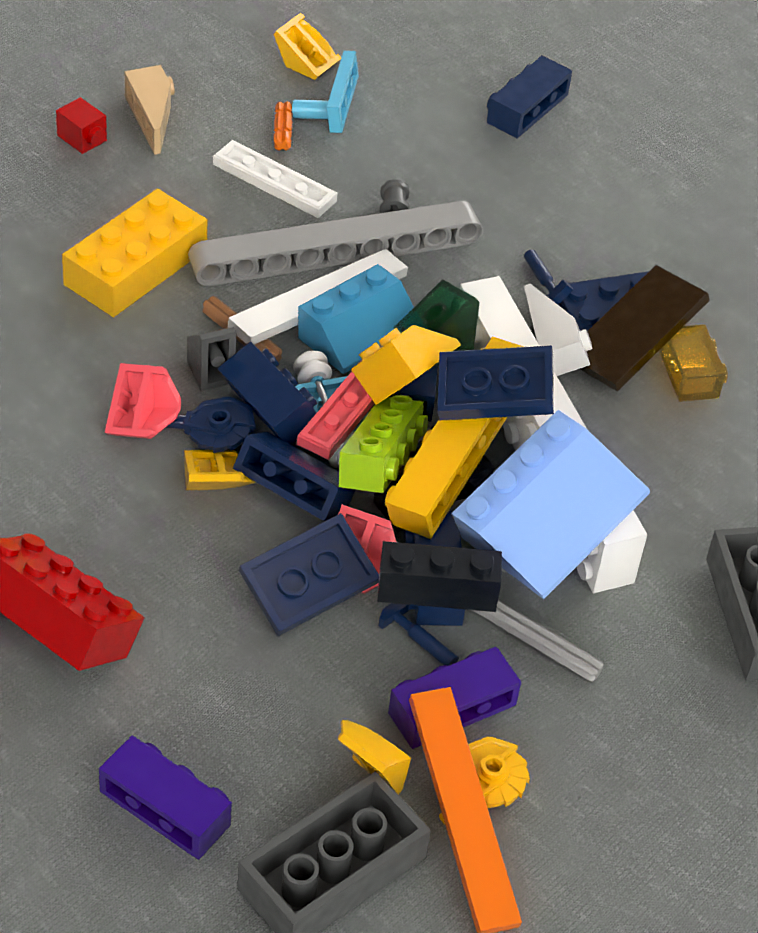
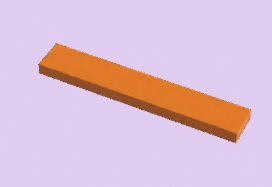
[409,687,522,933]

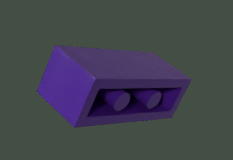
[388,646,521,749]
[99,735,232,860]

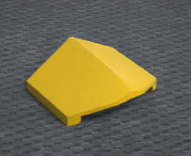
[273,13,341,80]
[184,450,255,490]
[337,720,411,795]

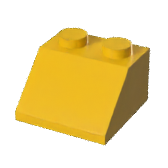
[351,325,461,405]

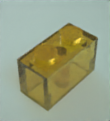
[660,324,728,402]

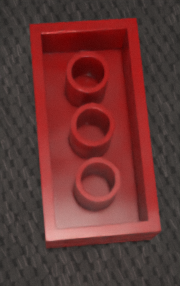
[0,533,145,671]

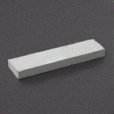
[213,140,338,218]

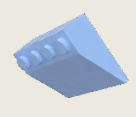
[452,410,650,599]

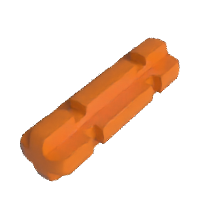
[273,101,293,151]

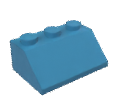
[298,264,423,374]

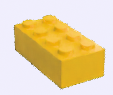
[62,188,208,318]

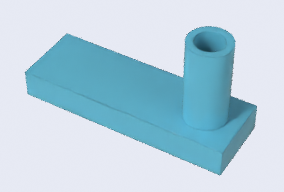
[292,50,359,133]

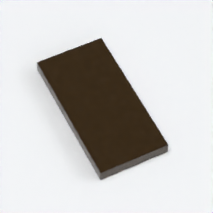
[580,265,710,392]

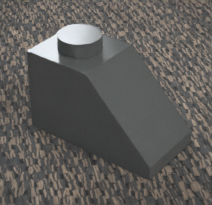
[187,327,236,391]

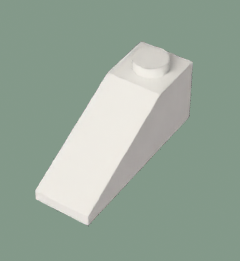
[524,284,592,376]

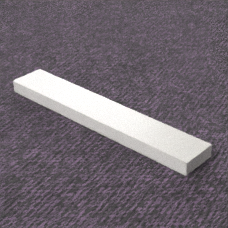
[228,249,408,345]

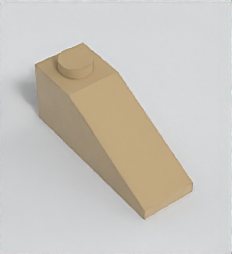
[124,65,175,155]

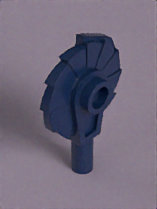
[166,397,256,453]

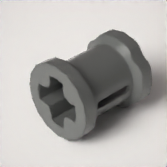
[380,179,410,213]

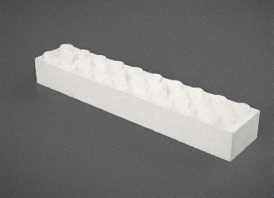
[451,276,647,593]

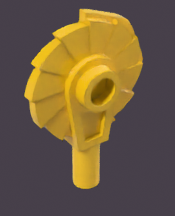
[439,737,530,825]

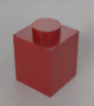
[56,97,107,154]

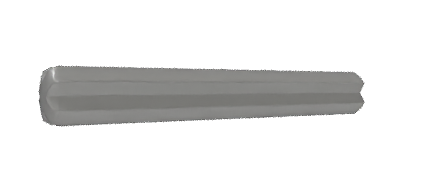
[472,599,604,682]

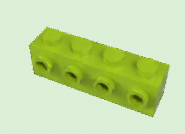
[339,395,428,493]

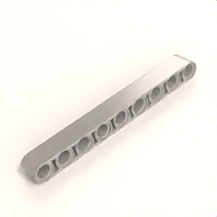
[188,201,483,286]

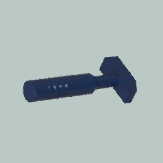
[524,249,574,305]
[378,603,459,666]

